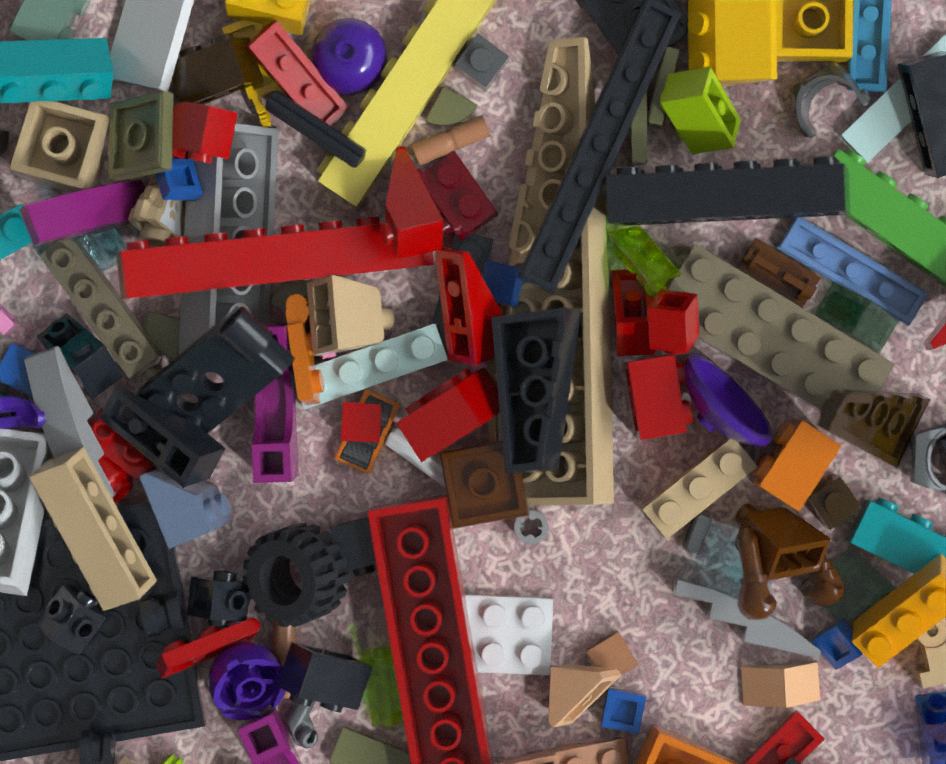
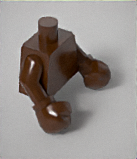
[735,504,845,620]

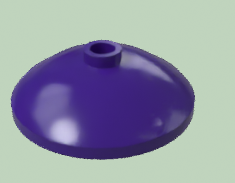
[684,354,774,446]

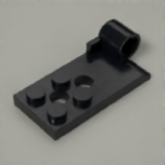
[136,306,295,433]

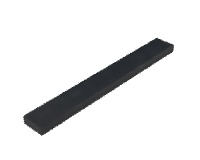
[516,0,681,294]

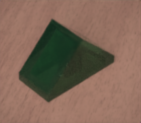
[813,282,899,354]

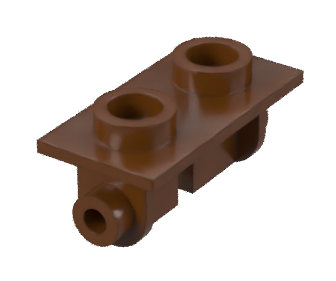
[737,238,820,308]

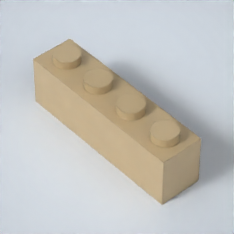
[29,447,157,611]

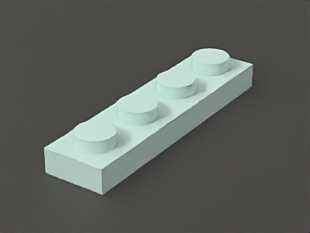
[294,323,448,410]

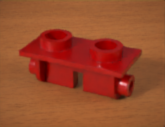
[89,408,156,481]

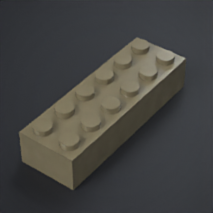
[665,244,895,412]

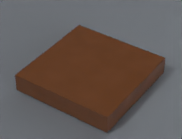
[439,441,530,529]

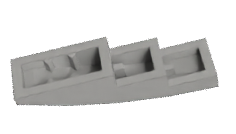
[24,346,115,498]
[672,576,821,659]

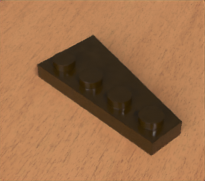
[816,389,930,468]

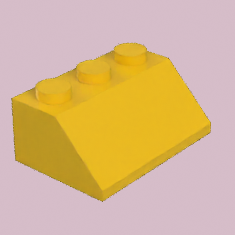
[688,0,777,86]

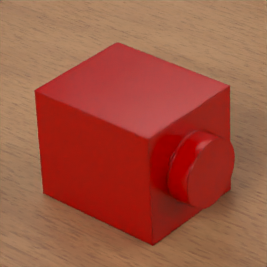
[647,289,700,355]

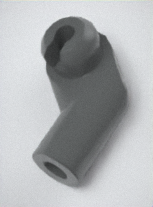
[286,701,318,749]

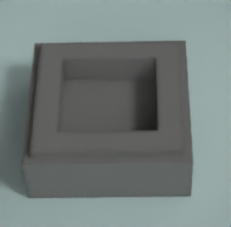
[682,513,712,555]

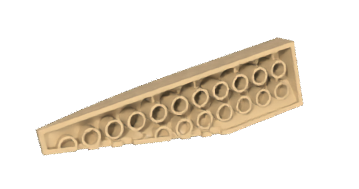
[487,37,614,506]

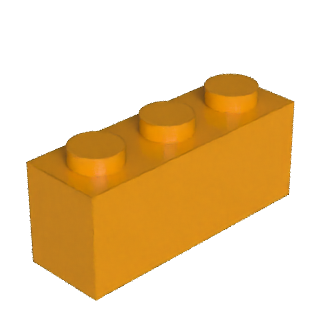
[852,554,946,668]

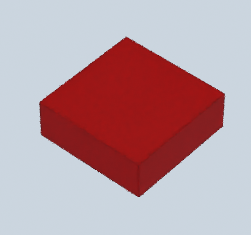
[341,402,382,443]

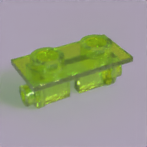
[608,226,681,297]
[362,646,404,727]

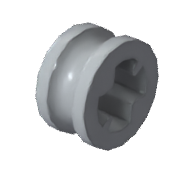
[514,509,548,545]

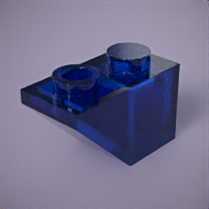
[915,692,946,764]

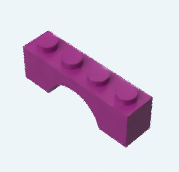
[251,323,299,483]
[237,708,302,764]

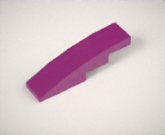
[19,180,145,246]

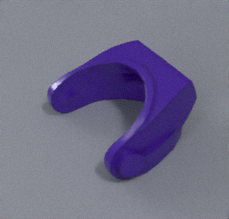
[0,396,46,429]

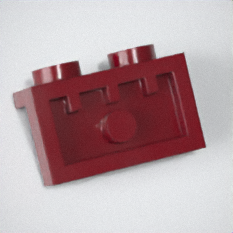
[417,151,499,241]

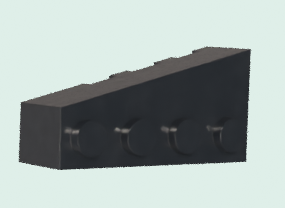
[492,308,581,474]

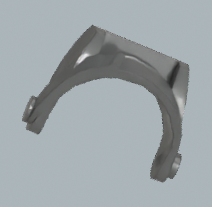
[793,62,871,138]
[910,424,946,491]

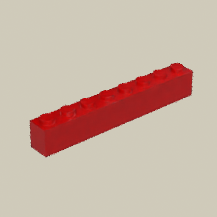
[116,216,434,299]

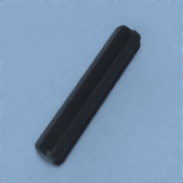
[265,91,366,168]

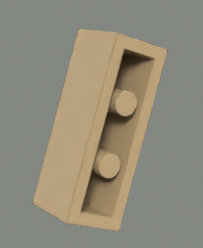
[640,437,758,540]

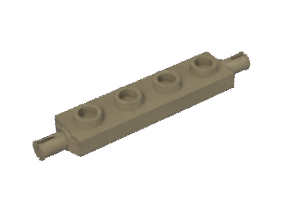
[39,237,163,381]

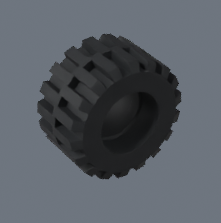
[243,523,349,627]

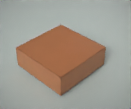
[586,631,639,675]

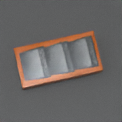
[334,389,401,474]

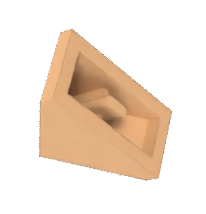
[741,661,820,708]
[548,664,621,728]

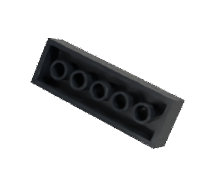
[606,156,850,226]

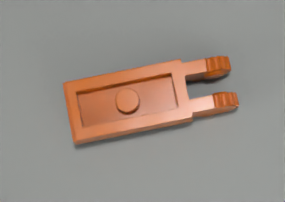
[285,293,324,405]

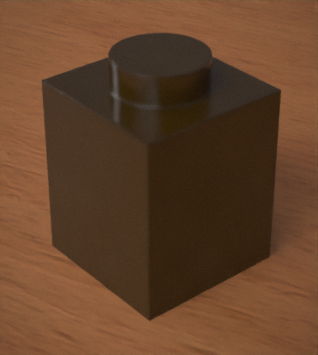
[806,474,862,530]

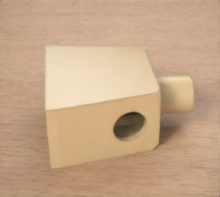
[307,275,394,356]

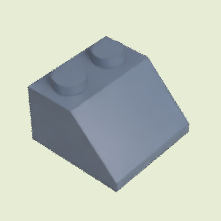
[139,468,232,549]

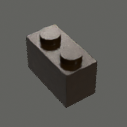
[172,33,264,105]

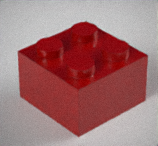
[623,355,692,440]
[396,367,500,463]

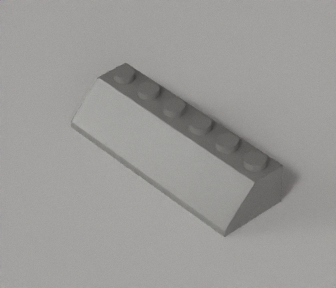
[178,124,278,354]

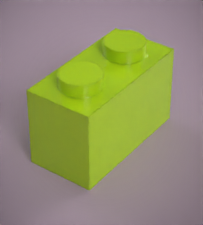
[660,67,741,155]

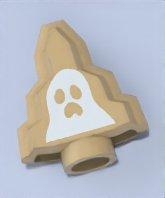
[128,157,185,248]

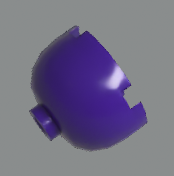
[310,18,387,96]
[208,642,286,721]

